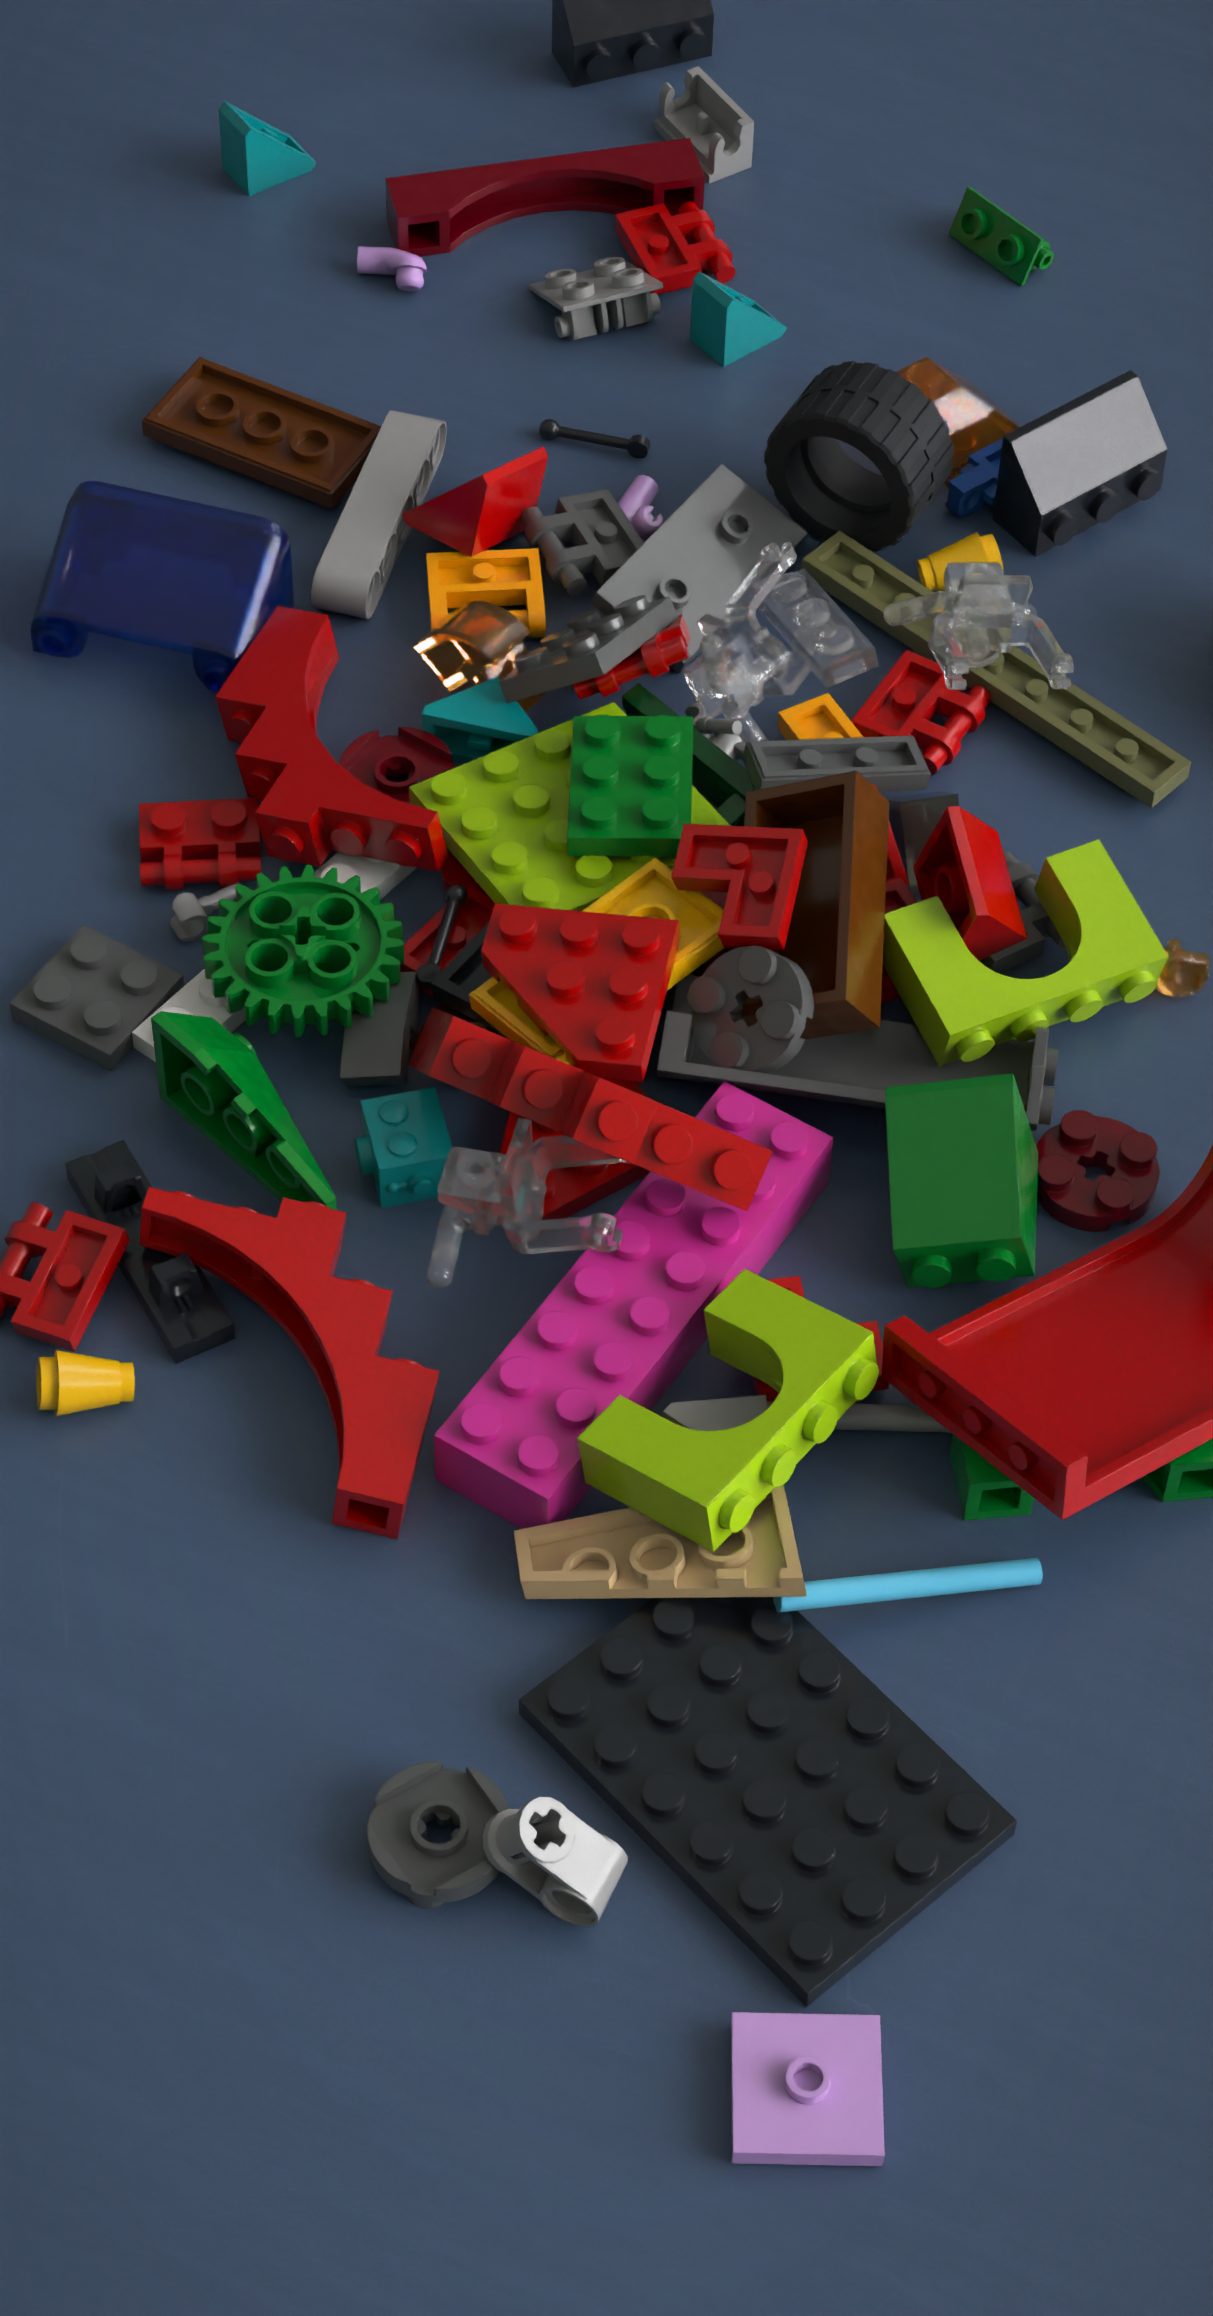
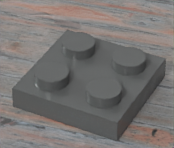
[9,924,184,1071]

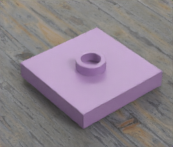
[731,2012,885,2166]

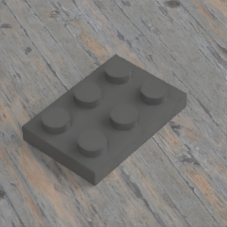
[498,595,678,703]

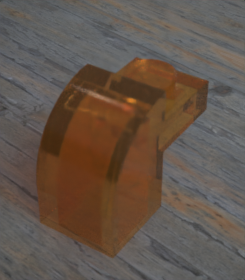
[414,601,546,713]

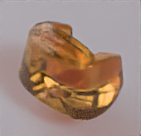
[1156,939,1210,998]

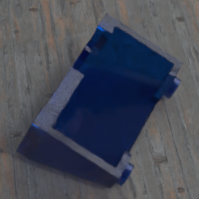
[30,481,294,693]

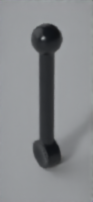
[539,419,651,458]
[417,884,468,989]

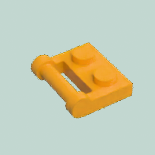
[426,548,546,643]

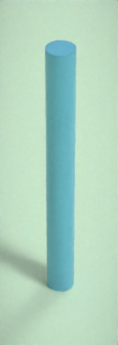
[773,1558,1043,1613]

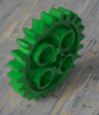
[202,865,405,1037]

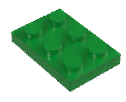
[567,715,693,857]

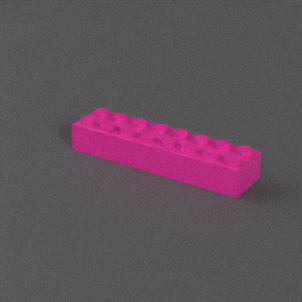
[434,1082,833,1529]

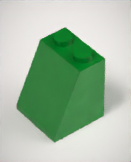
[885,1073,1038,1288]

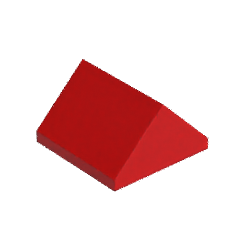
[402,446,548,557]
[913,806,1027,961]

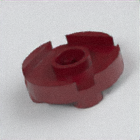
[340,727,455,804]
[1036,1110,1160,1232]

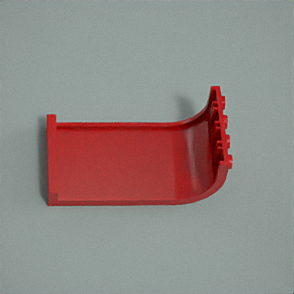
[881,1145,1213,1520]

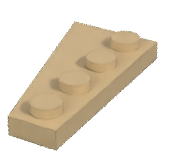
[514,1485,807,1599]

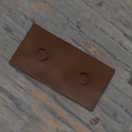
[142,357,381,509]

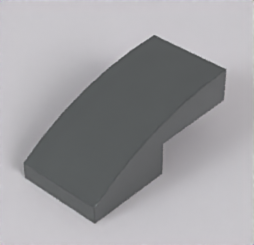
[340,971,420,1087]

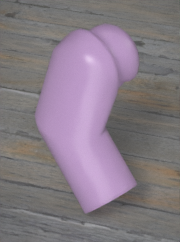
[357,246,427,292]
[618,475,663,542]

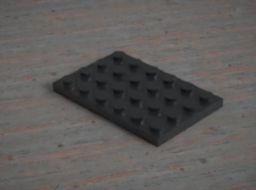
[519,1597,1017,2007]

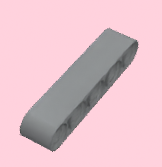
[311,410,447,619]

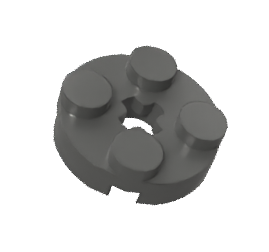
[687,946,814,1073]
[367,1761,509,1909]

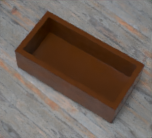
[741,771,889,1040]

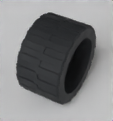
[764,361,954,552]

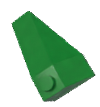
[151,1011,337,1210]

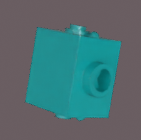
[354,1087,456,1208]

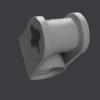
[482,1797,628,1927]

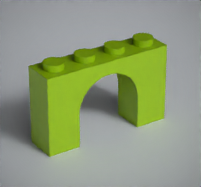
[883,839,1169,1066]
[577,1269,879,1552]

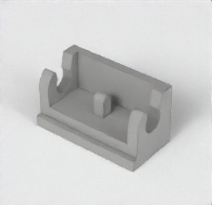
[654,66,754,184]

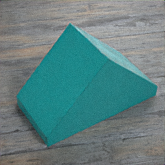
[218,101,317,196]
[690,271,787,367]
[421,677,538,763]

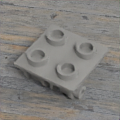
[529,257,663,341]

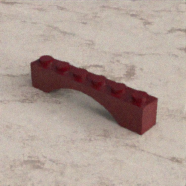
[385,138,705,257]

